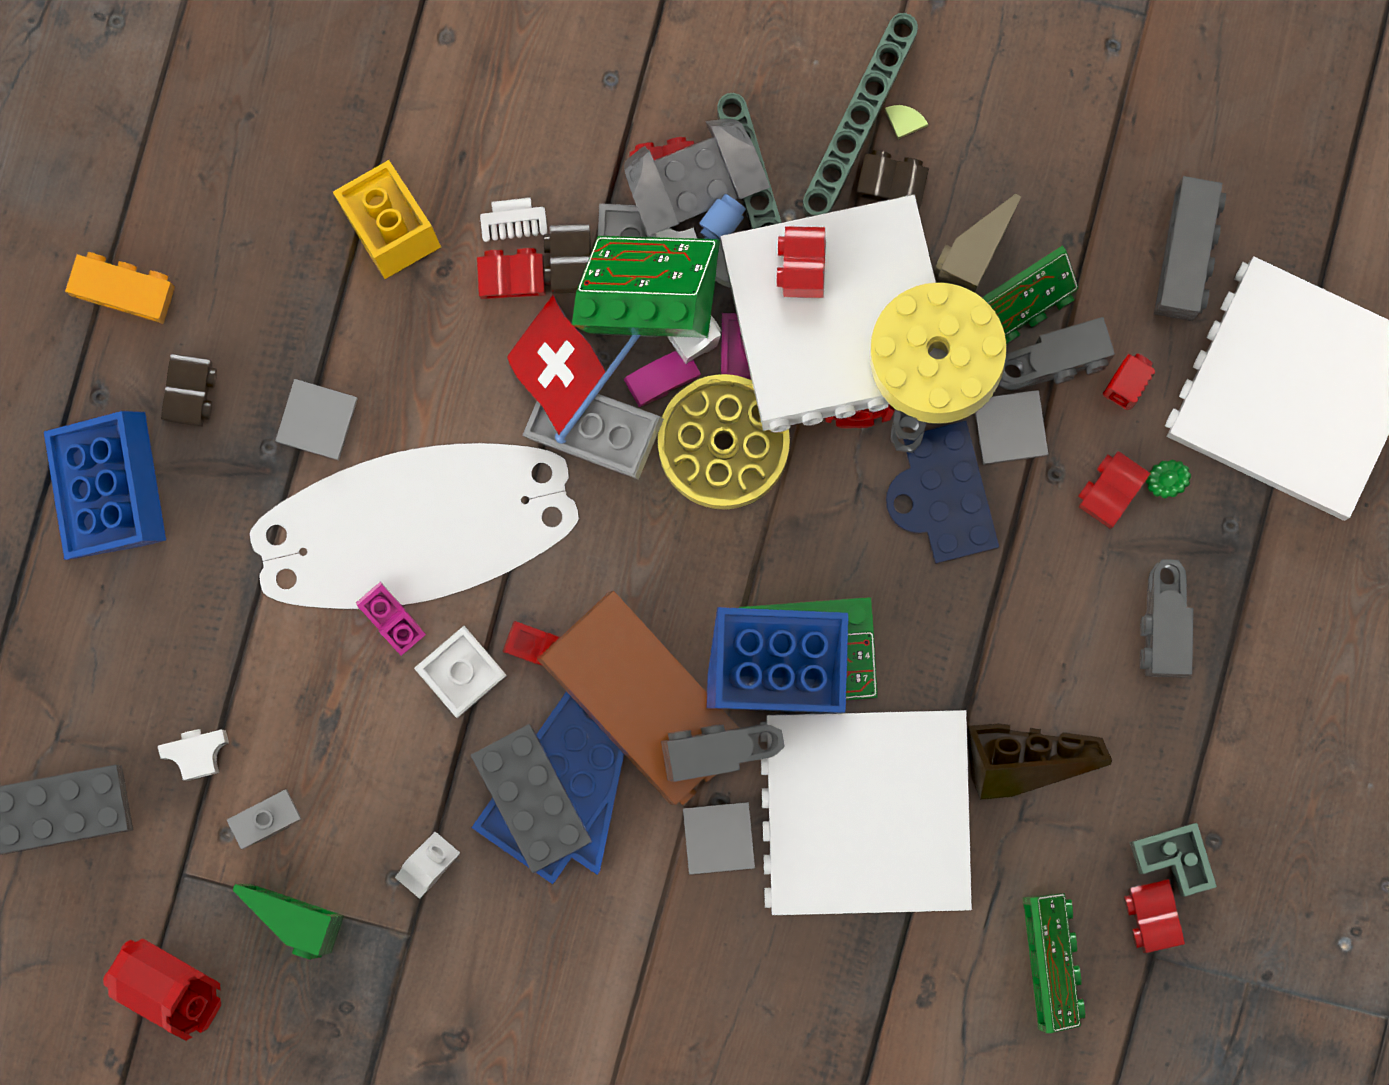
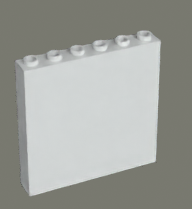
[720,195,947,432]
[1165,256,1389,521]
[760,710,972,915]

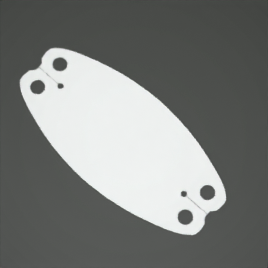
[250,443,579,609]

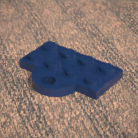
[886,421,999,564]

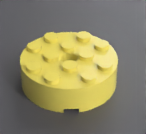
[870,283,1006,423]
[658,374,790,509]

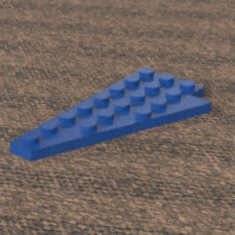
[471,629,650,884]

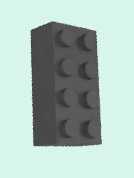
[1154,176,1226,321]
[471,724,593,873]
[0,765,133,855]

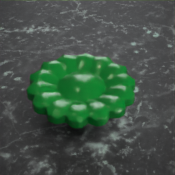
[1146,459,1191,498]

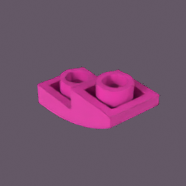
[624,351,701,407]
[356,581,426,656]

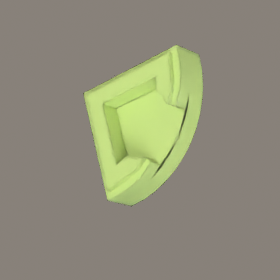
[885,105,928,139]

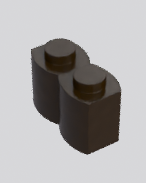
[856,150,929,210]
[544,224,591,294]
[161,354,217,427]

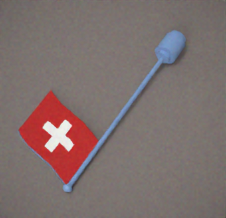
[507,194,746,444]

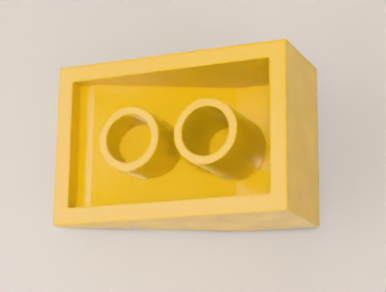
[333,160,441,279]

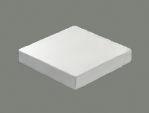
[414,626,507,718]

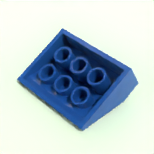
[44,411,166,560]
[707,607,848,713]

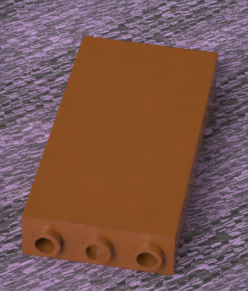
[537,591,739,805]

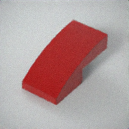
[503,621,560,667]

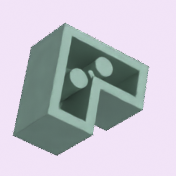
[1129,823,1217,897]

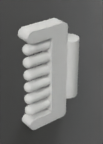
[480,198,548,242]

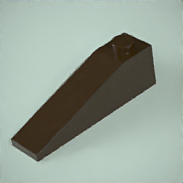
[967,723,1112,800]

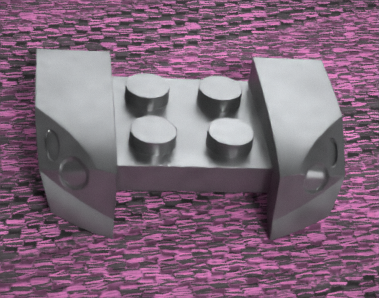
[624,119,770,236]

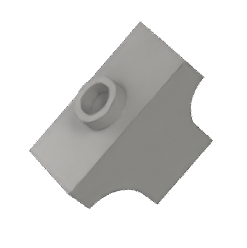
[227,789,302,849]

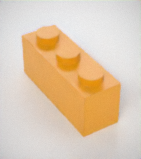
[65,252,175,324]

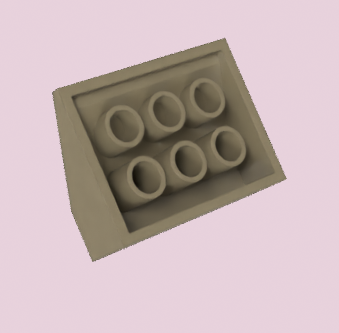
[933,194,1021,293]

